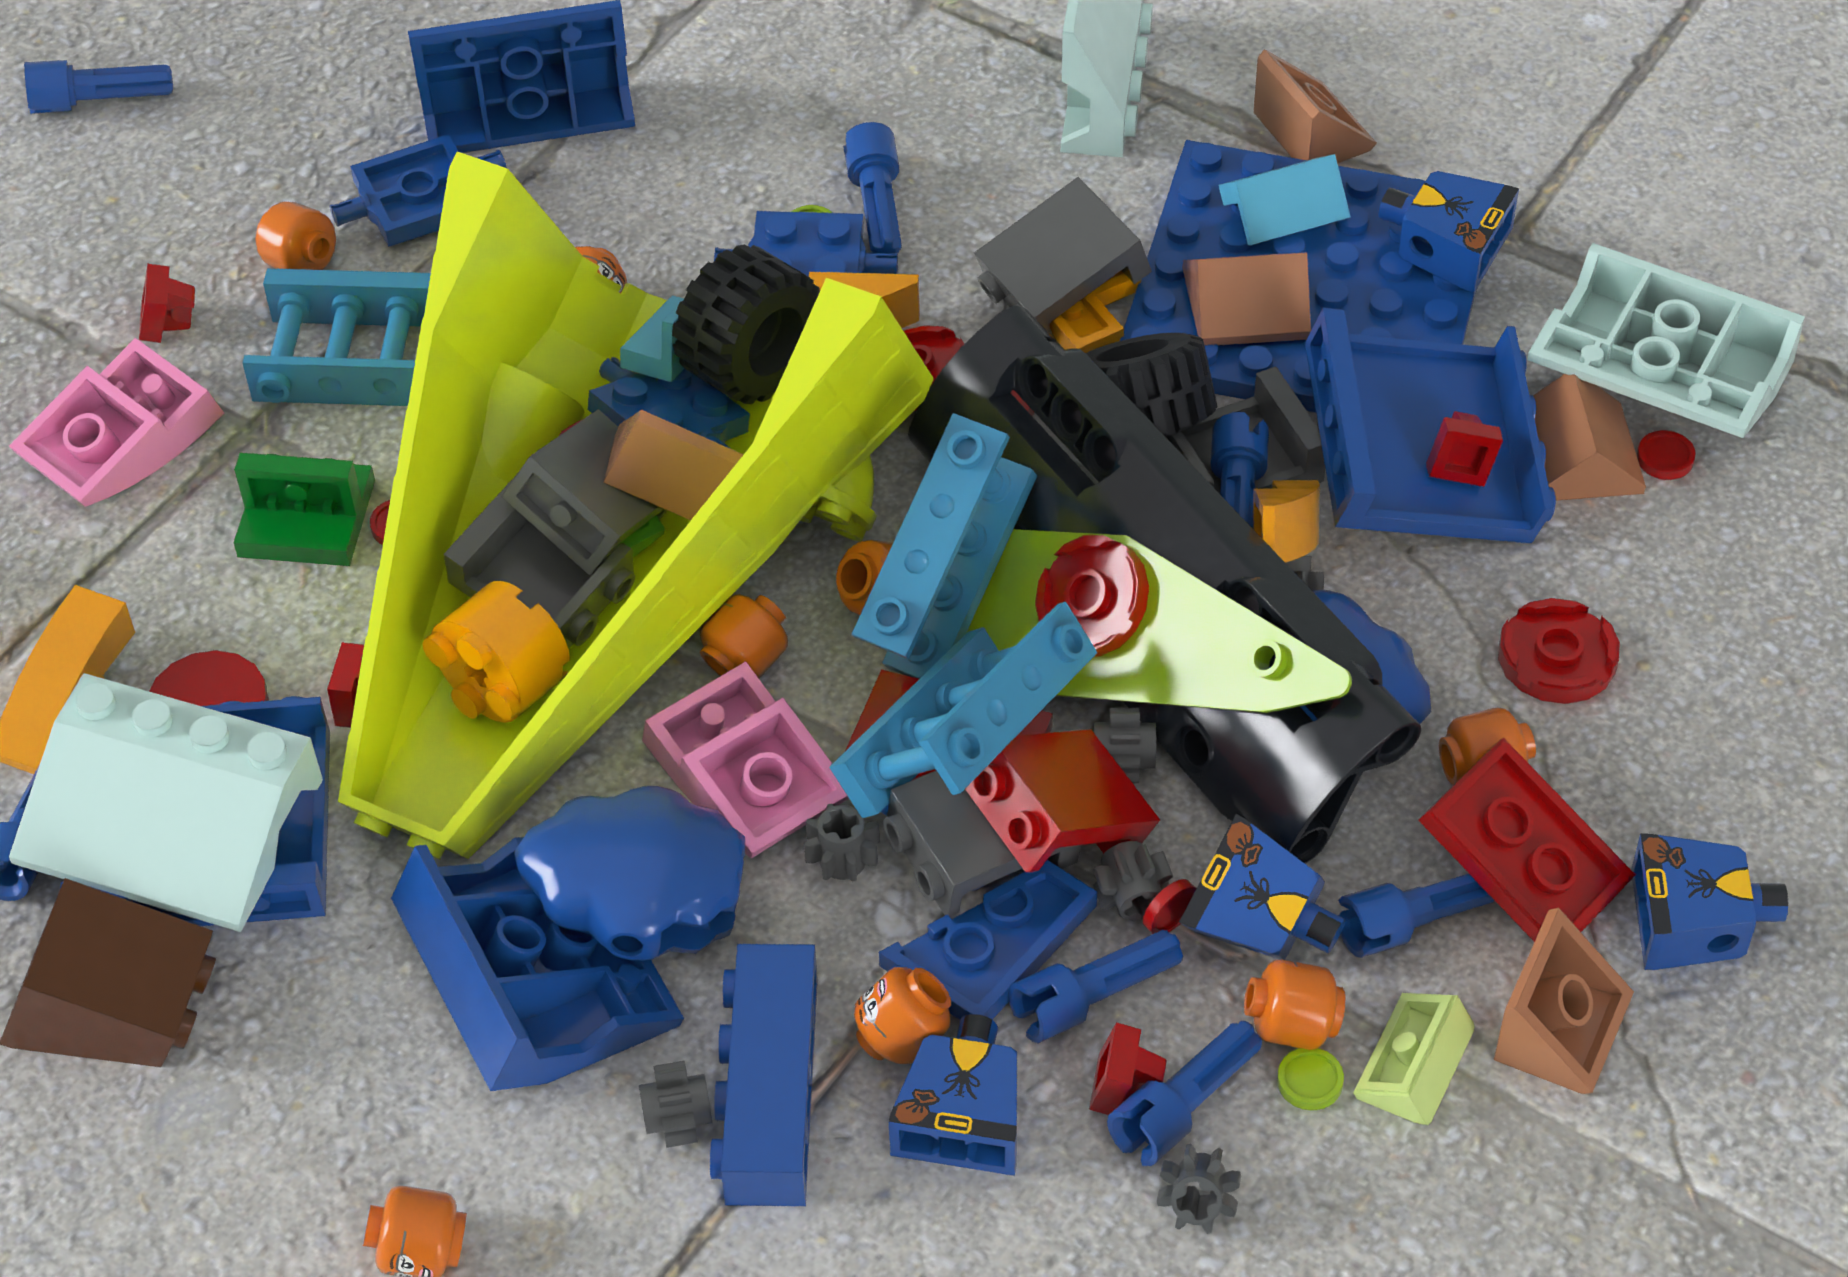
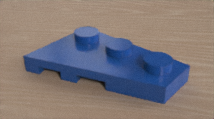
[878,860,1097,1020]

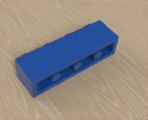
[710,944,818,1206]

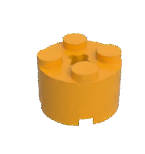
[422,581,570,723]

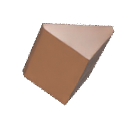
[1253,49,1377,164]
[1182,253,1311,345]
[1533,374,1646,501]
[603,410,744,520]
[1494,908,1634,1094]

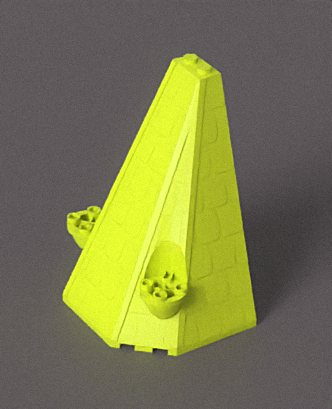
[338,151,934,860]

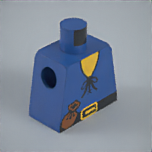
[1378,171,1519,293]
[1179,814,1346,960]
[1631,833,1788,970]
[889,1014,1017,1176]

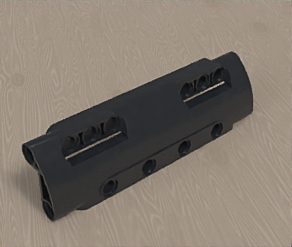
[908,306,1421,864]

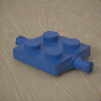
[330,134,507,247]
[714,211,898,277]
[587,357,750,451]

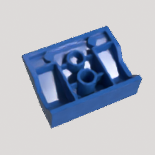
[408,0,636,153]
[391,837,684,1091]

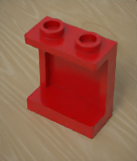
[965,729,1160,872]

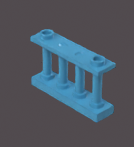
[242,268,431,406]
[851,413,1037,679]
[829,602,1098,818]

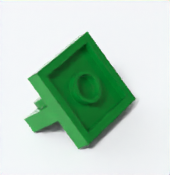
[233,452,375,566]

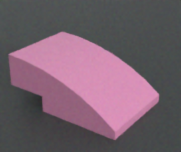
[9,338,224,507]
[642,662,849,858]

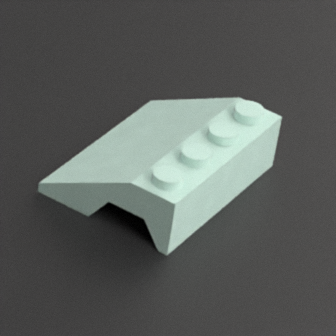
[1060,0,1153,157]
[1527,243,1805,438]
[9,673,323,932]

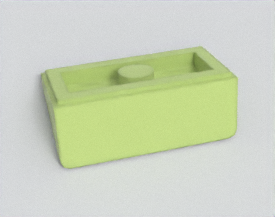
[1353,993,1475,1125]

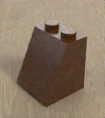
[0,878,216,1067]

